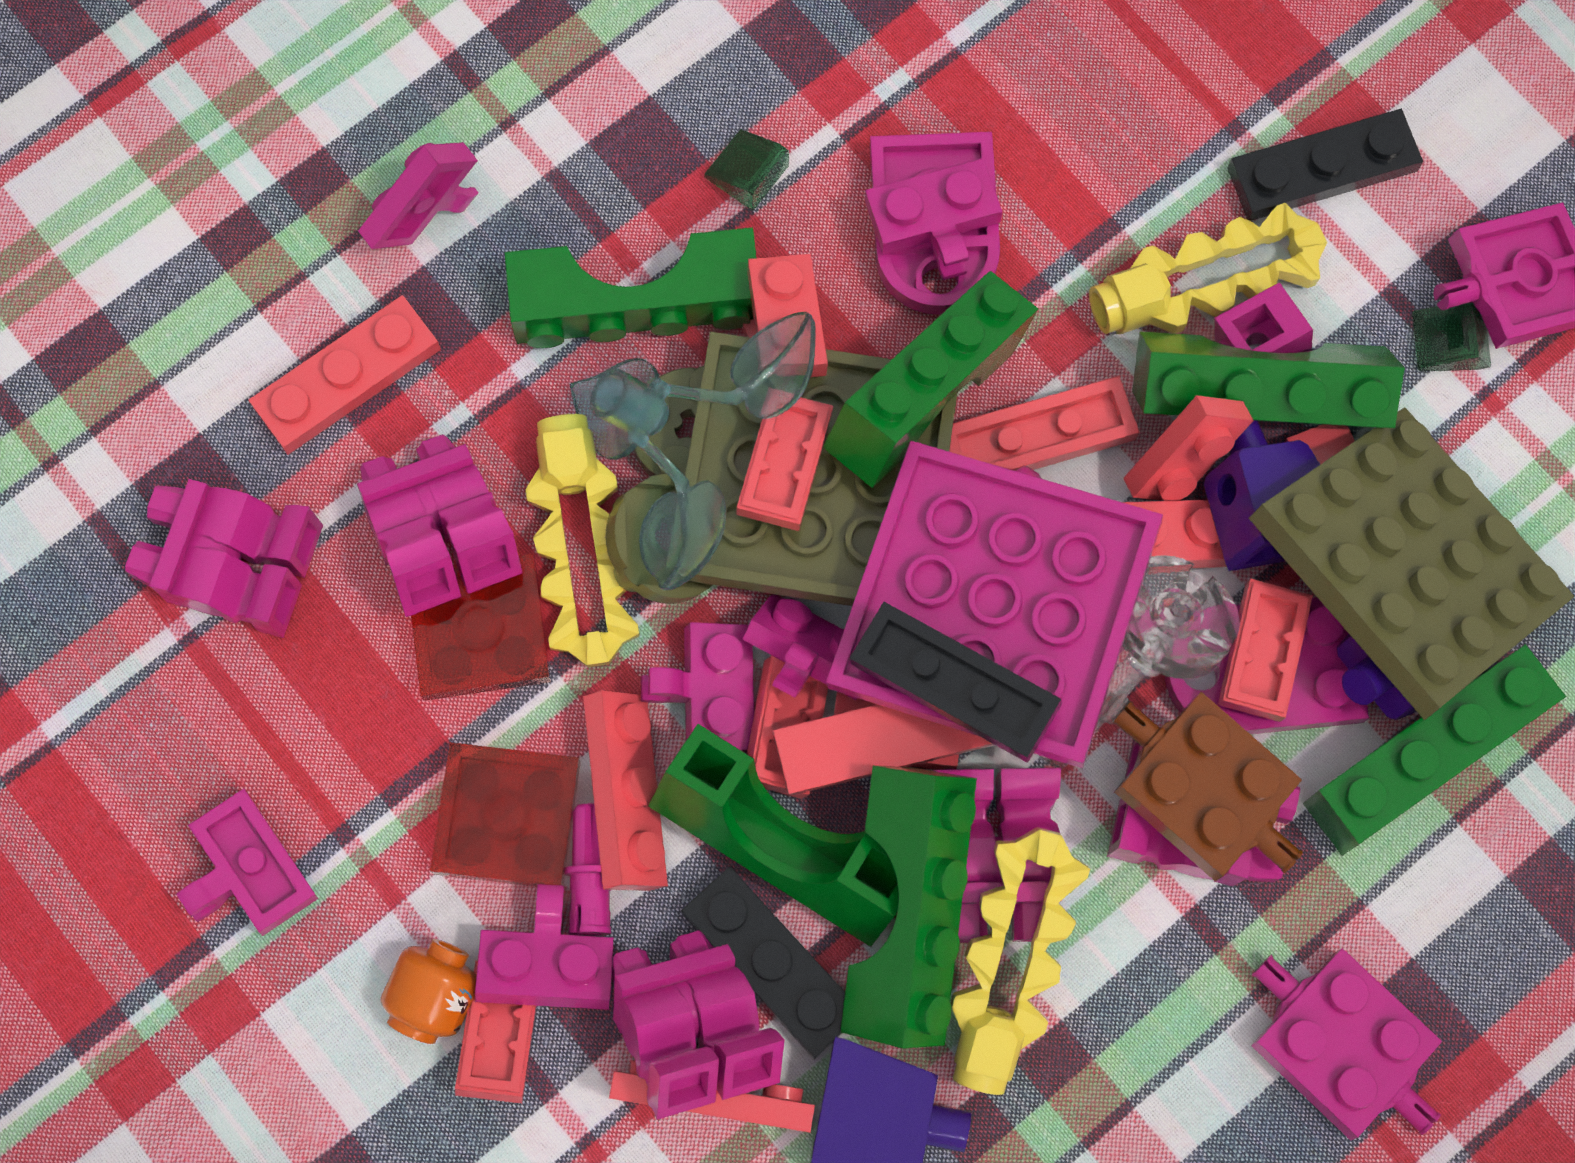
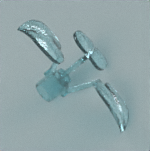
[570,312,816,591]

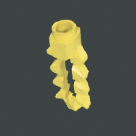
[1089,203,1327,335]
[525,414,640,668]
[950,827,1090,1095]

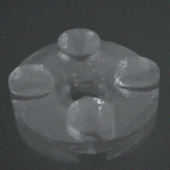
[1122,555,1240,679]

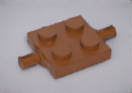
[1112,692,1303,881]

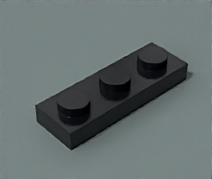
[1227,108,1423,221]
[849,602,1062,763]
[681,866,845,1060]

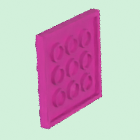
[826,440,1163,769]

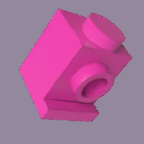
[1214,282,1313,353]

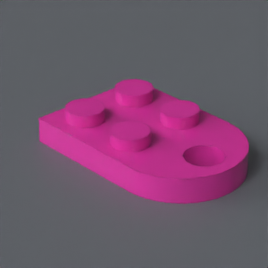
[869,132,1000,315]
[1164,597,1369,734]

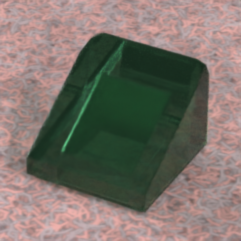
[704,129,789,211]
[1412,302,1491,372]

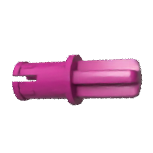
[564,803,611,936]

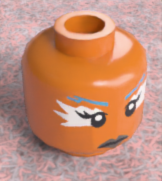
[381,939,477,1044]

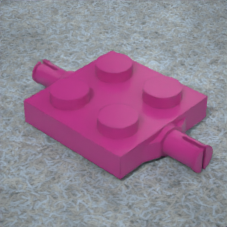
[1433,202,1575,349]
[1251,948,1442,1141]

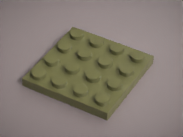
[668,331,957,606]
[1249,407,1575,720]

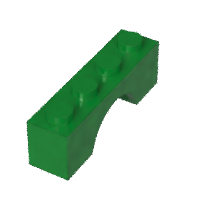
[505,227,756,348]
[823,271,1038,488]
[1132,331,1405,428]
[1303,644,1567,856]
[648,724,899,947]
[841,765,977,1049]

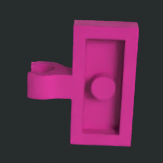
[358,142,479,249]
[865,158,1002,280]
[742,594,857,700]
[641,622,754,754]
[176,788,318,936]
[475,884,614,1010]

